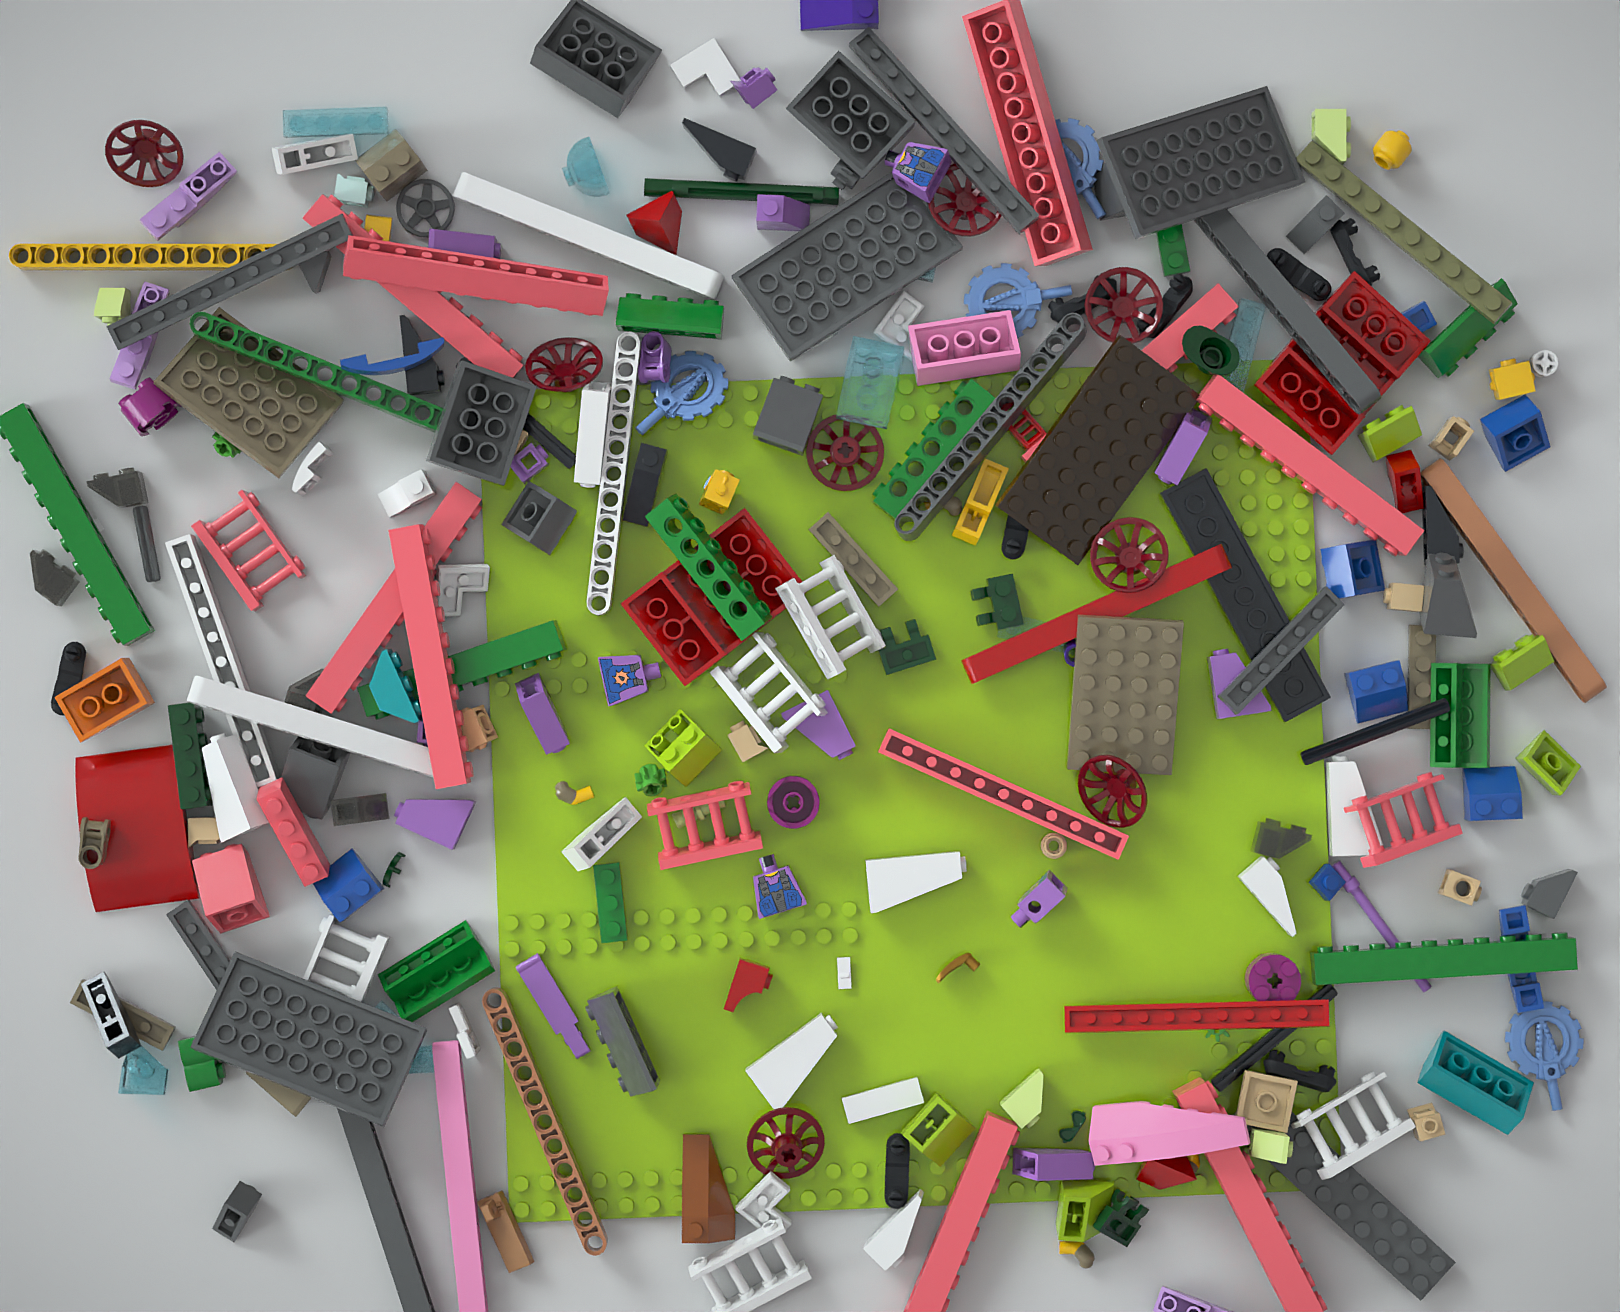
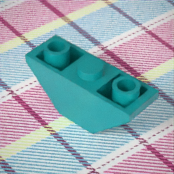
[369,649,423,723]

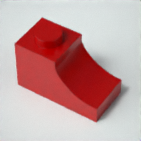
[1386,450,1424,514]
[724,958,773,1012]

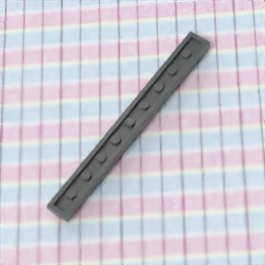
[849,27,1040,235]
[106,214,354,350]

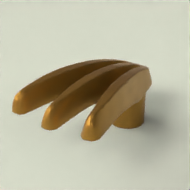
[936,953,980,984]

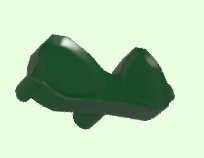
[382,852,406,888]
[1059,1110,1086,1143]

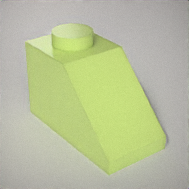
[999,1068,1043,1129]

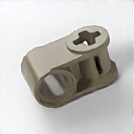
[78,817,111,869]

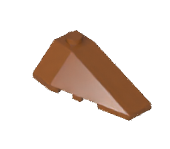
[682,1134,735,1243]

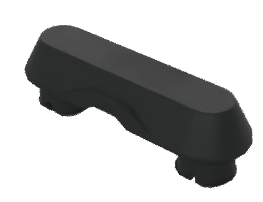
[1330,218,1380,286]
[1267,248,1332,301]
[1048,273,1117,323]
[1137,273,1193,338]
[1001,515,1029,559]
[51,642,86,716]
[1263,1050,1337,1092]
[884,1133,910,1209]

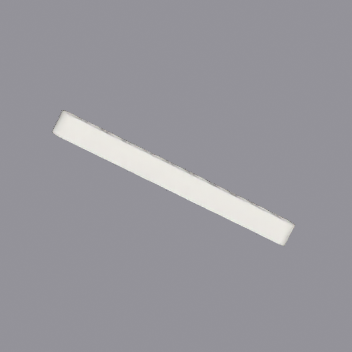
[452,172,725,300]
[587,332,641,616]
[187,676,469,786]

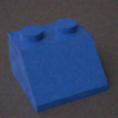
[1480,394,1551,472]
[1320,540,1385,599]
[1344,660,1408,724]
[1462,766,1523,821]
[313,848,385,923]

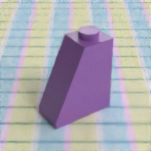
[756,194,810,231]
[428,229,501,259]
[1155,408,1212,485]
[1207,649,1271,719]
[515,673,570,755]
[781,690,856,760]
[394,799,476,850]
[1013,1148,1095,1181]

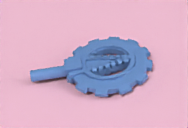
[1055,118,1106,219]
[964,263,1072,338]
[635,351,729,435]
[1505,1001,1584,1111]

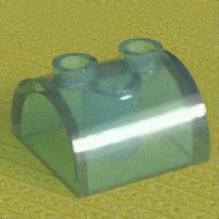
[562,137,610,197]

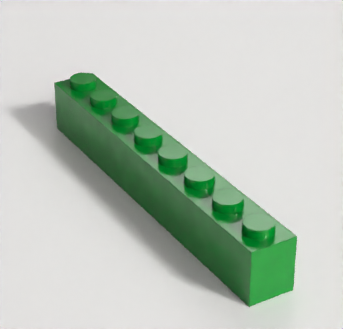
[357,620,567,720]

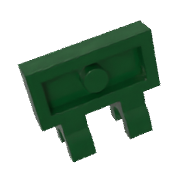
[970,573,1024,630]
[878,619,936,675]
[1093,1188,1149,1247]

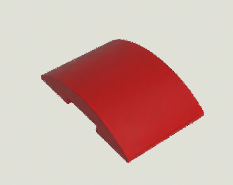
[1254,271,1431,455]
[621,508,808,686]
[75,745,199,912]

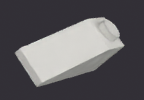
[271,134,358,175]
[562,797,642,871]
[1237,856,1296,937]
[863,1189,924,1271]

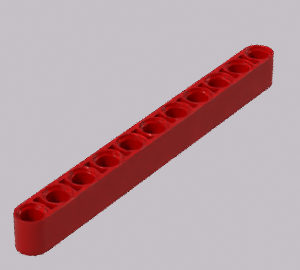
[961,544,1232,684]

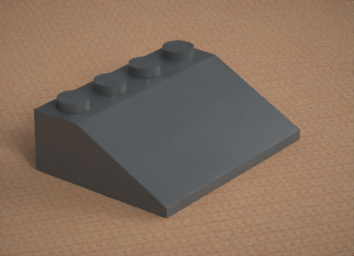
[530,0,662,118]
[786,50,916,179]
[426,360,537,486]
[585,986,660,1097]

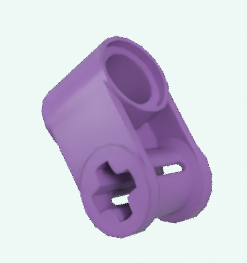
[638,331,672,384]

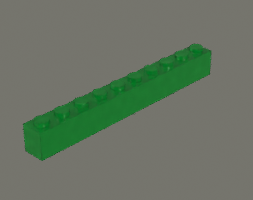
[0,403,155,646]
[1310,932,1578,985]

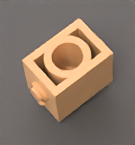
[461,705,498,752]

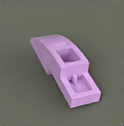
[140,152,237,241]
[110,281,169,390]
[1153,1286,1233,1312]

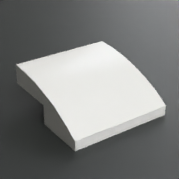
[292,442,333,496]

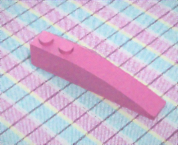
[1089,1101,1251,1166]

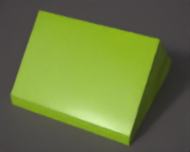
[1515,730,1581,796]

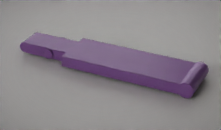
[515,953,591,1059]

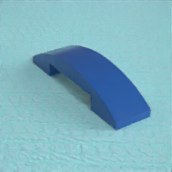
[340,337,444,375]
[1499,905,1544,1013]

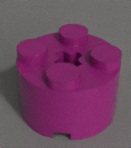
[118,377,182,437]
[767,776,820,829]
[1245,953,1301,1001]

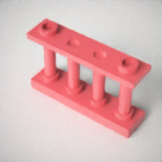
[191,490,306,612]
[1344,772,1463,868]
[647,781,763,870]

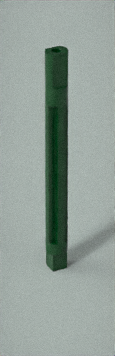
[644,178,839,205]

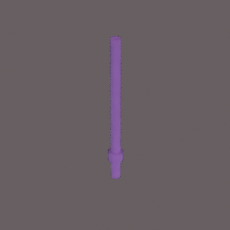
[1332,860,1432,992]

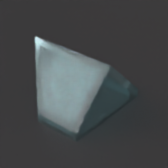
[118,1046,168,1095]

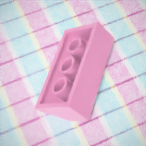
[908,310,1021,386]

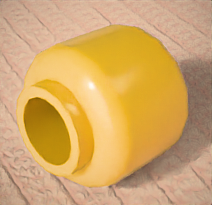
[1373,130,1412,170]

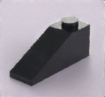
[682,118,756,182]
[399,315,445,395]
[623,443,668,527]
[1422,486,1464,565]
[81,972,141,1059]

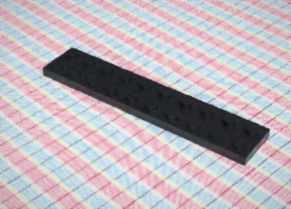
[1160,468,1331,722]

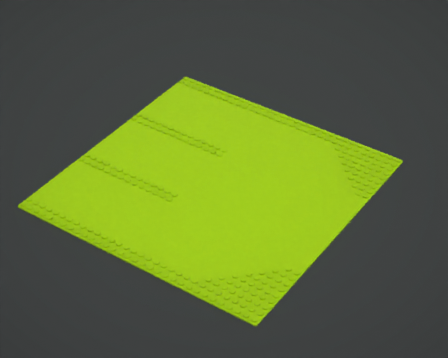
[481,360,1341,1223]

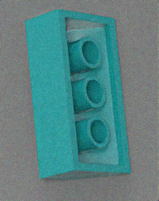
[1417,1031,1534,1135]

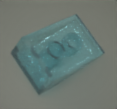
[836,336,904,429]

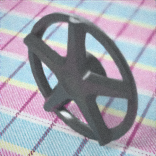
[396,179,455,237]

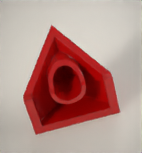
[626,191,682,255]
[1136,1156,1197,1190]

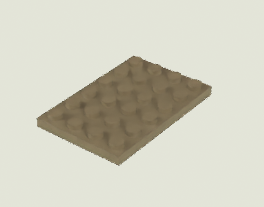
[153,307,344,479]
[1067,615,1184,775]

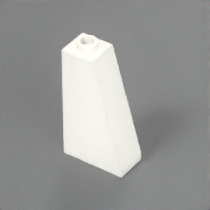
[574,381,612,488]
[202,733,269,843]
[1325,756,1383,856]
[865,851,967,913]
[746,1012,838,1109]

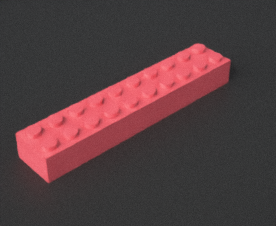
[962,0,1093,266]
[1172,1077,1328,1312]

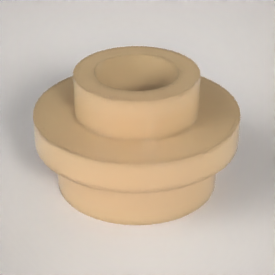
[1041,833,1067,859]

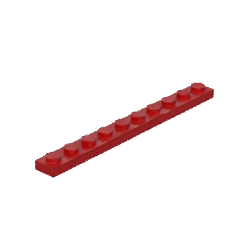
[1064,999,1330,1033]

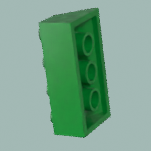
[1418,278,1518,378]
[616,293,724,340]

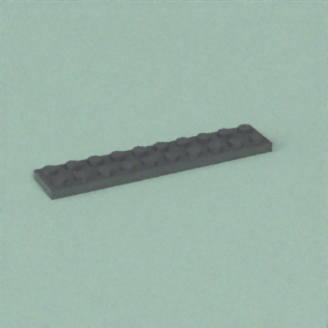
[1233,1112,1456,1301]

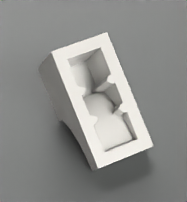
[378,469,436,518]

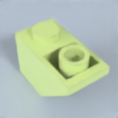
[1311,109,1351,165]
[94,288,131,326]
[1248,1127,1293,1164]

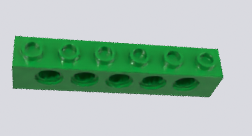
[872,379,995,520]
[645,493,773,641]

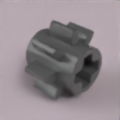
[830,159,861,190]

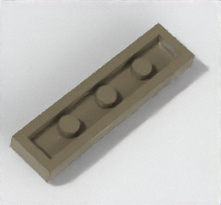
[809,512,898,607]
[1407,625,1436,729]
[70,979,176,1051]

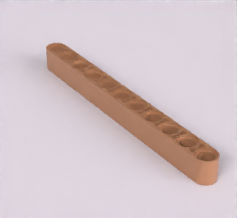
[1420,458,1607,703]
[482,987,608,1256]

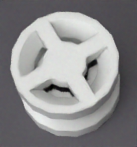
[1529,350,1558,378]

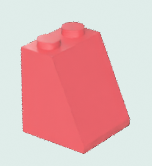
[192,844,270,934]

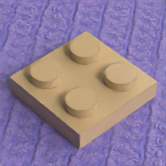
[1236,1070,1298,1133]

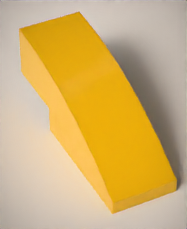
[952,458,1009,546]

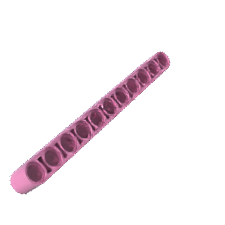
[432,1040,488,1312]

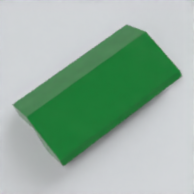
[1430,663,1491,768]
[378,920,495,1022]

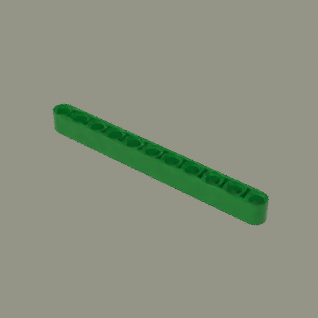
[189,312,443,433]

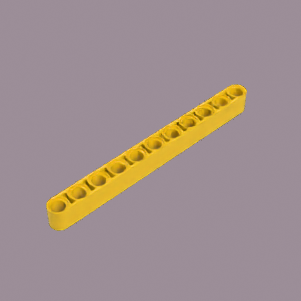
[9,244,291,271]

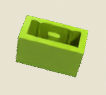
[1358,405,1422,462]
[1490,634,1554,691]
[644,709,722,787]
[902,1093,976,1167]
[1055,1180,1114,1242]

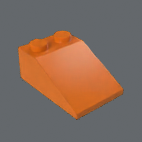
[55,658,155,743]

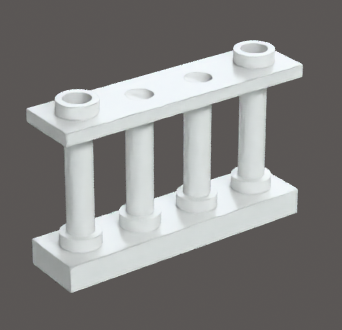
[775,555,886,679]
[710,632,828,753]
[303,913,390,1002]
[1291,1071,1416,1180]
[688,1218,812,1312]

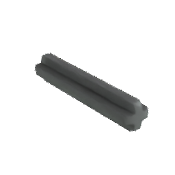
[133,506,161,582]

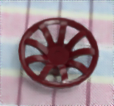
[105,120,184,187]
[928,163,1002,237]
[1085,267,1163,344]
[525,337,603,392]
[806,413,884,491]
[1090,517,1169,593]
[1078,755,1148,828]
[746,1107,825,1179]

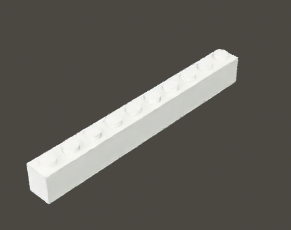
[165,534,281,788]

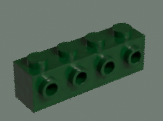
[168,702,213,809]

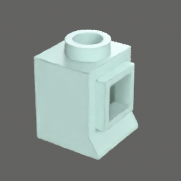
[334,174,375,208]

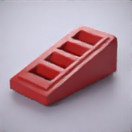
[1001,403,1047,452]

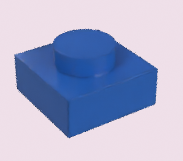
[1401,301,1437,332]
[1309,864,1346,901]

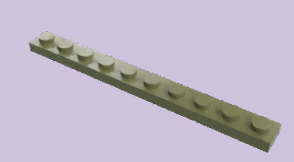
[1296,141,1512,324]

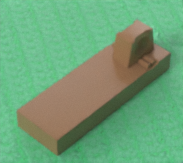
[477,1190,535,1273]

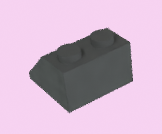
[501,481,577,555]

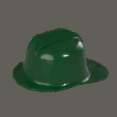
[1182,326,1240,375]

